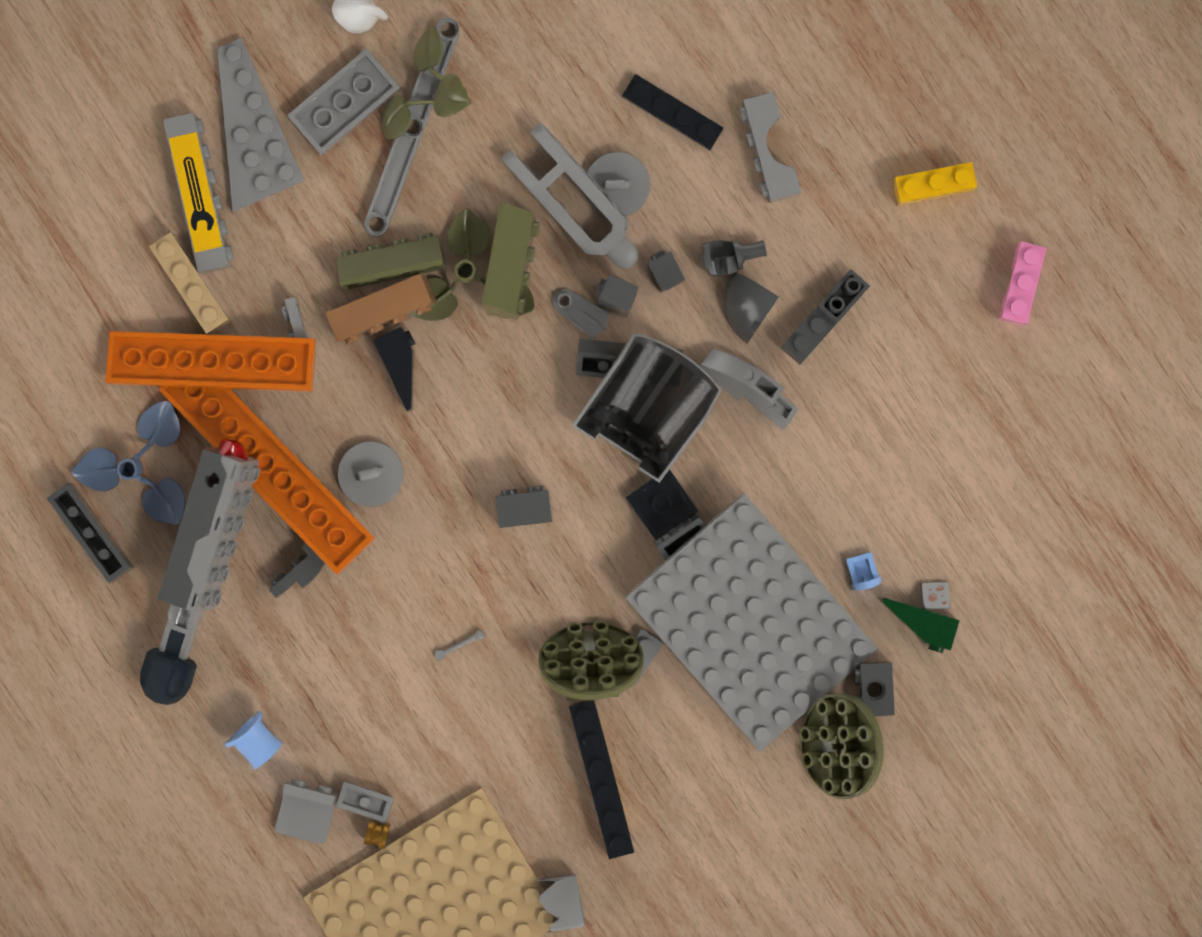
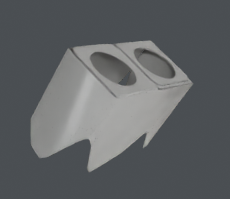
[535,874,585,933]

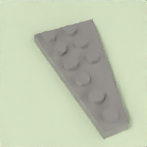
[217,38,305,212]

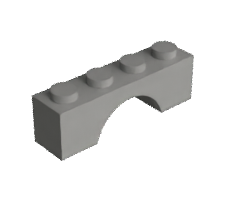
[739,92,801,203]

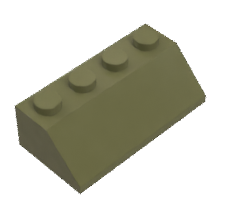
[482,202,539,320]
[336,233,446,290]

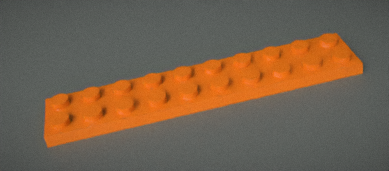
[158,386,375,575]

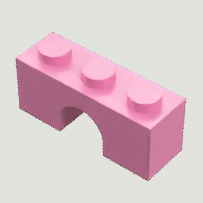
[998,241,1047,326]

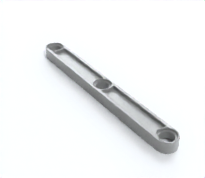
[364,17,460,237]

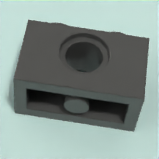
[854,662,895,716]

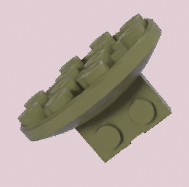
[539,620,644,701]
[799,693,884,799]

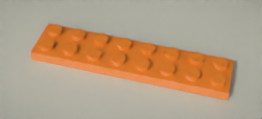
[105,331,316,392]

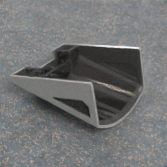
[572,333,722,483]

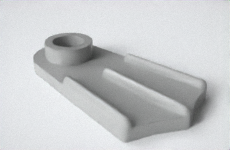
[553,289,610,339]

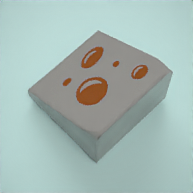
[921,582,950,609]

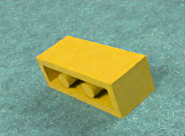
[892,162,977,206]

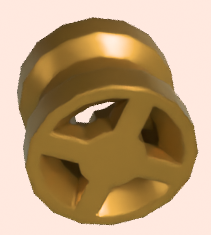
[364,819,391,849]

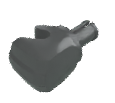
[700,239,767,277]

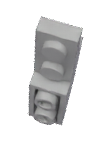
[700,348,798,430]

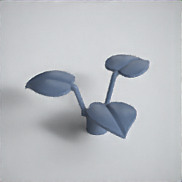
[71,401,185,525]

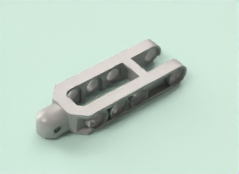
[502,122,639,269]

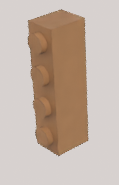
[326,273,437,345]

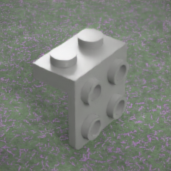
[275,779,338,844]

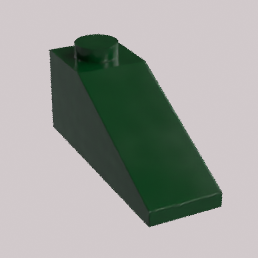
[881,597,960,653]

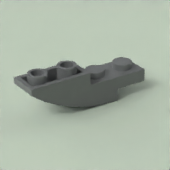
[781,269,870,365]
[269,544,326,598]

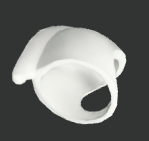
[332,0,388,33]

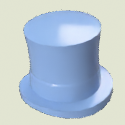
[223,710,283,770]

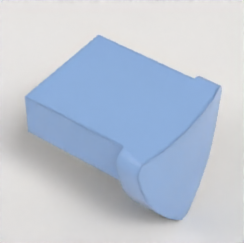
[845,552,882,590]

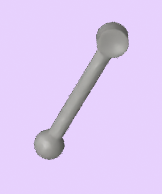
[435,630,485,660]

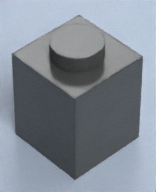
[647,250,685,293]

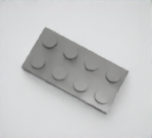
[287,48,401,156]

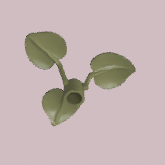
[382,26,471,140]
[412,208,534,321]

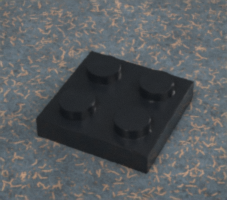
[626,469,698,540]

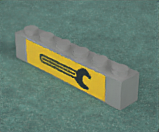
[163,113,234,274]

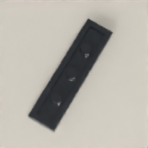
[622,74,724,151]

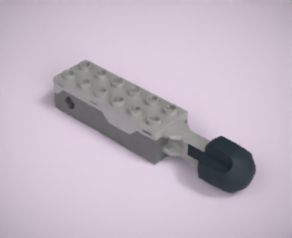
[140,438,260,705]

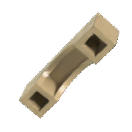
[149,232,232,335]

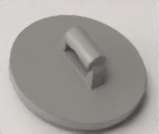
[587,152,650,216]
[338,442,403,507]

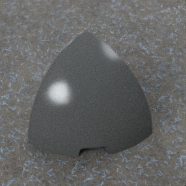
[724,272,779,344]

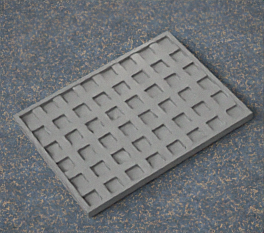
[624,493,878,752]

